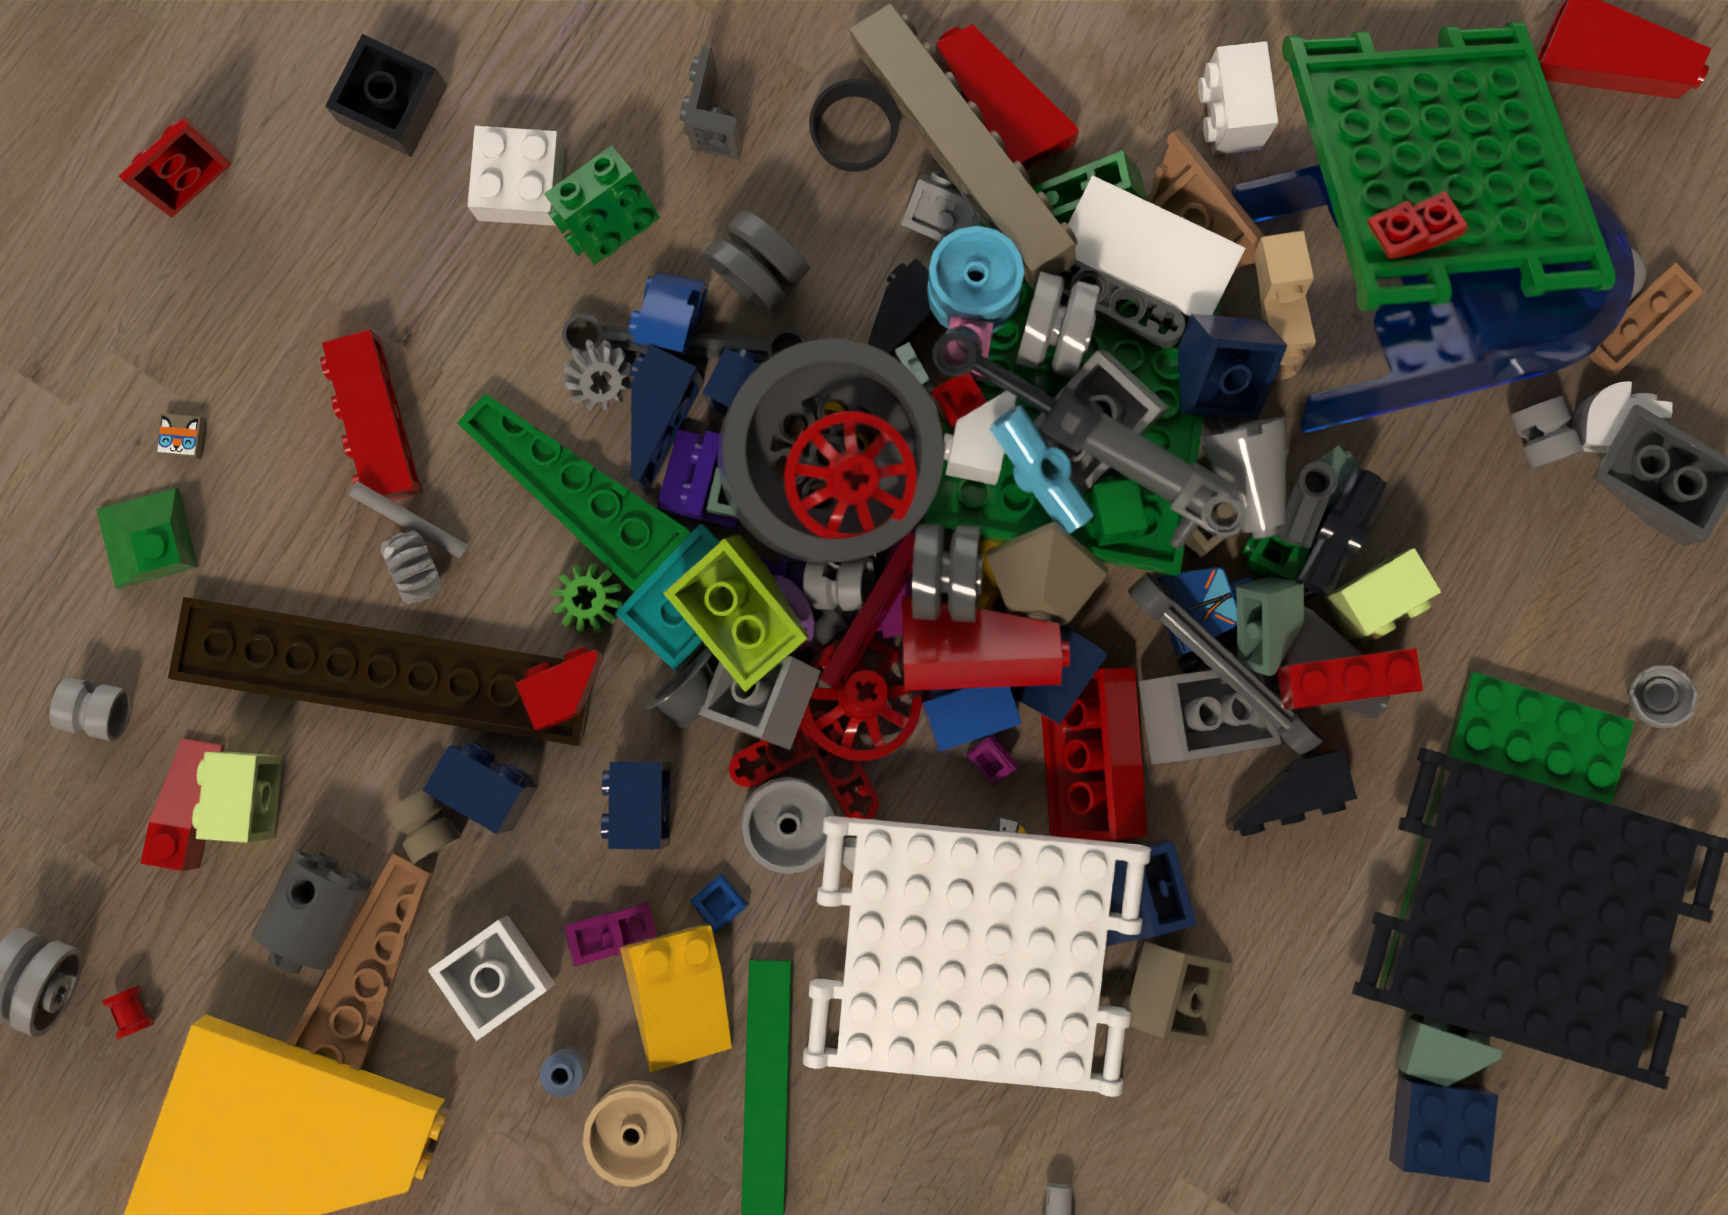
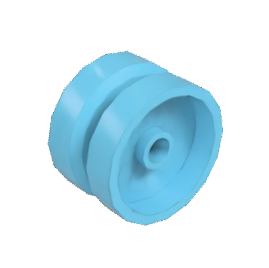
[927,226,1024,333]

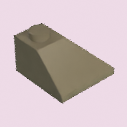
[987,521,1108,626]

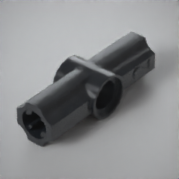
[1295,467,1387,597]

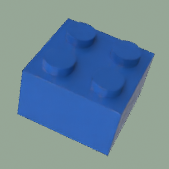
[922,687,1022,751]

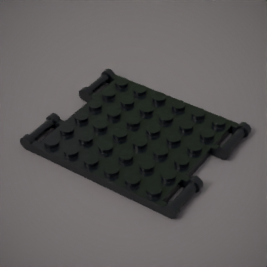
[1352,748,1728,1090]

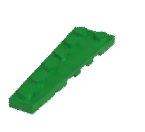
[457,393,691,592]

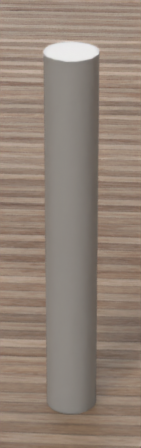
[349,481,467,558]

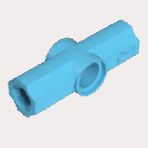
[989,405,1094,533]

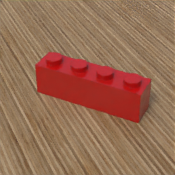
[320,329,423,501]

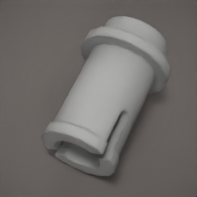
[1046,1183,1074,1215]

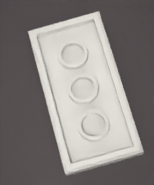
[1068,175,1245,319]

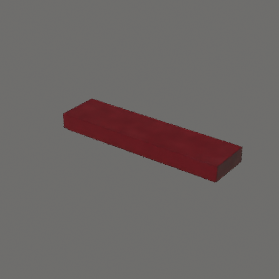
[819,533,916,691]

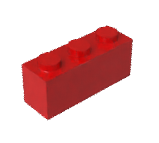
[1277,648,1423,710]

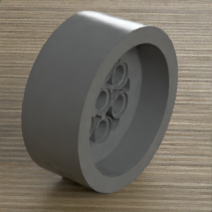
[718,339,944,563]

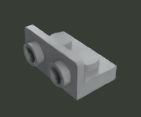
[901,171,981,242]

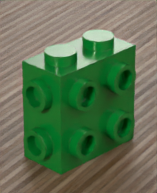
[544,145,660,265]

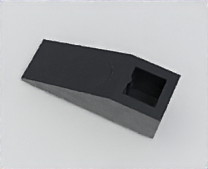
[1225,749,1358,836]

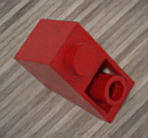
[516,646,604,730]

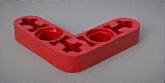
[729,711,879,820]

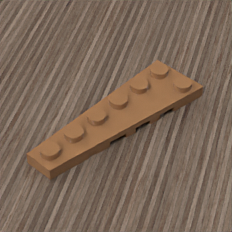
[287,852,433,1070]

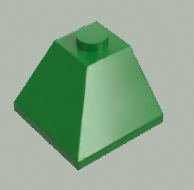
[96,488,198,589]

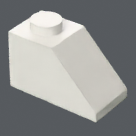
[944,391,1016,485]

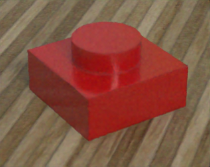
[930,373,987,431]

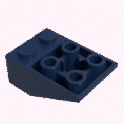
[1106,839,1197,946]

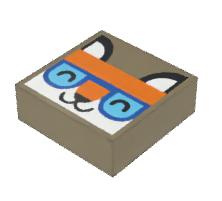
[155,413,206,459]

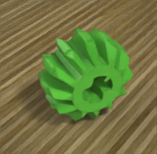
[552,564,623,634]

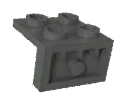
[680,44,743,160]

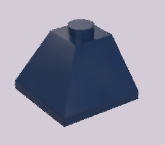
[1010,625,1108,725]

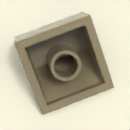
[1126,941,1233,1046]

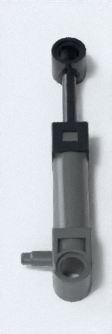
[933,326,1247,549]

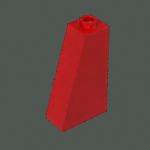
[1537,0,1711,99]
[935,24,1079,171]
[901,596,1070,691]

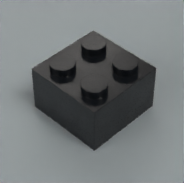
[325,34,447,157]

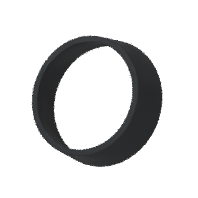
[809,79,899,172]

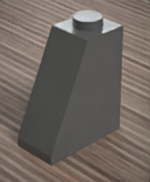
[1272,608,1390,719]

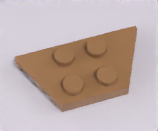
[1146,129,1265,269]

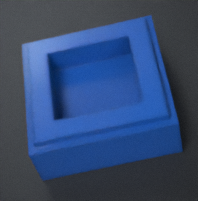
[689,873,749,933]

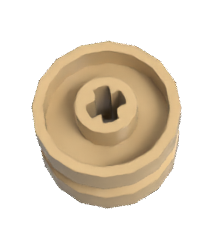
[582,1080,684,1187]

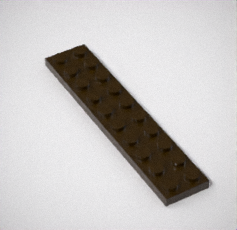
[168,597,590,746]

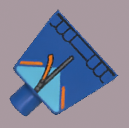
[1157,567,1253,656]

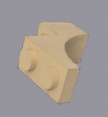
[1254,231,1316,380]

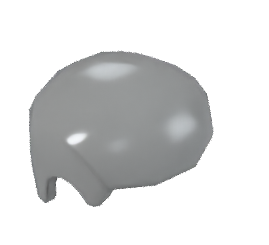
[1628,665,1698,729]

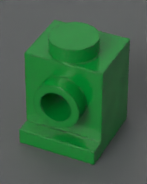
[1241,533,1312,581]

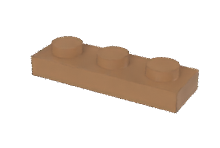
[1581,262,1704,378]

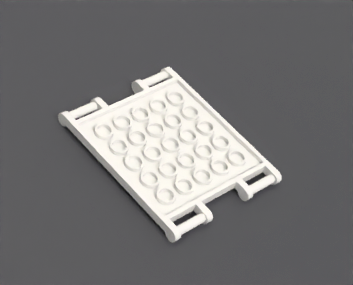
[803,816,1151,1097]

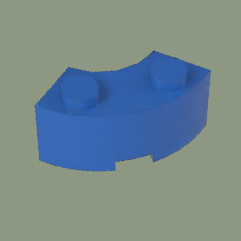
[629,272,709,357]

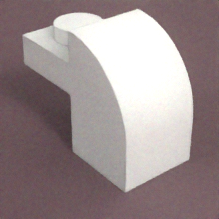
[1572,382,1673,454]

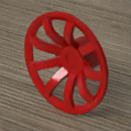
[784,412,917,539]
[802,640,922,761]

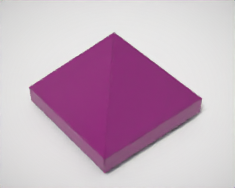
[966,734,1018,786]

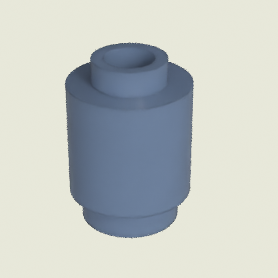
[540,1047,589,1097]

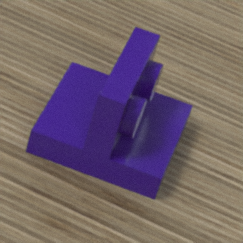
[656,429,740,531]

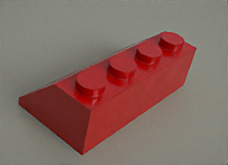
[1041,668,1148,840]

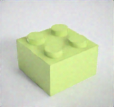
[1321,548,1441,642]
[192,752,283,843]

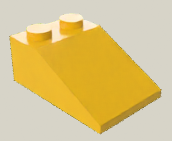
[620,925,732,1072]

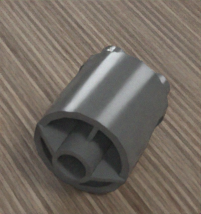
[252,850,373,974]

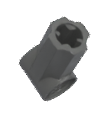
[1274,461,1338,549]

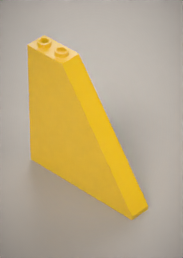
[124,1014,447,1215]

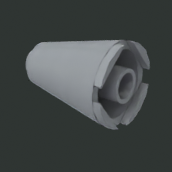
[1199,417,1287,539]

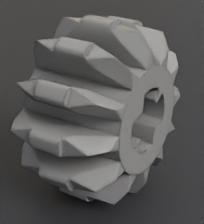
[562,340,632,411]
[381,530,441,605]

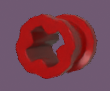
[102,985,155,1040]

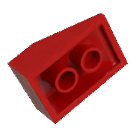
[118,116,232,218]

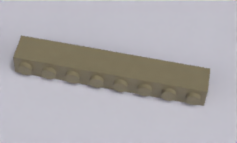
[849,3,1078,290]

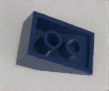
[630,345,704,492]

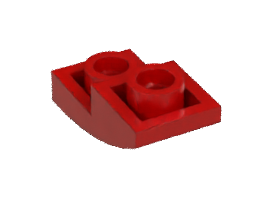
[1367,191,1468,258]

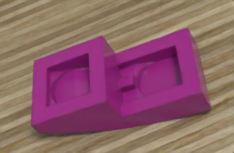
[563,903,657,967]

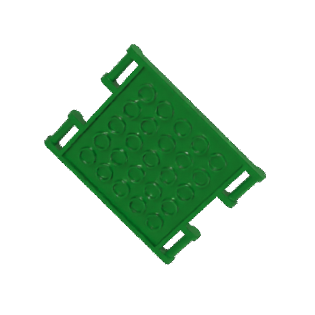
[1282,21,1616,311]

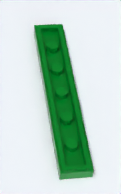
[741,959,791,1215]

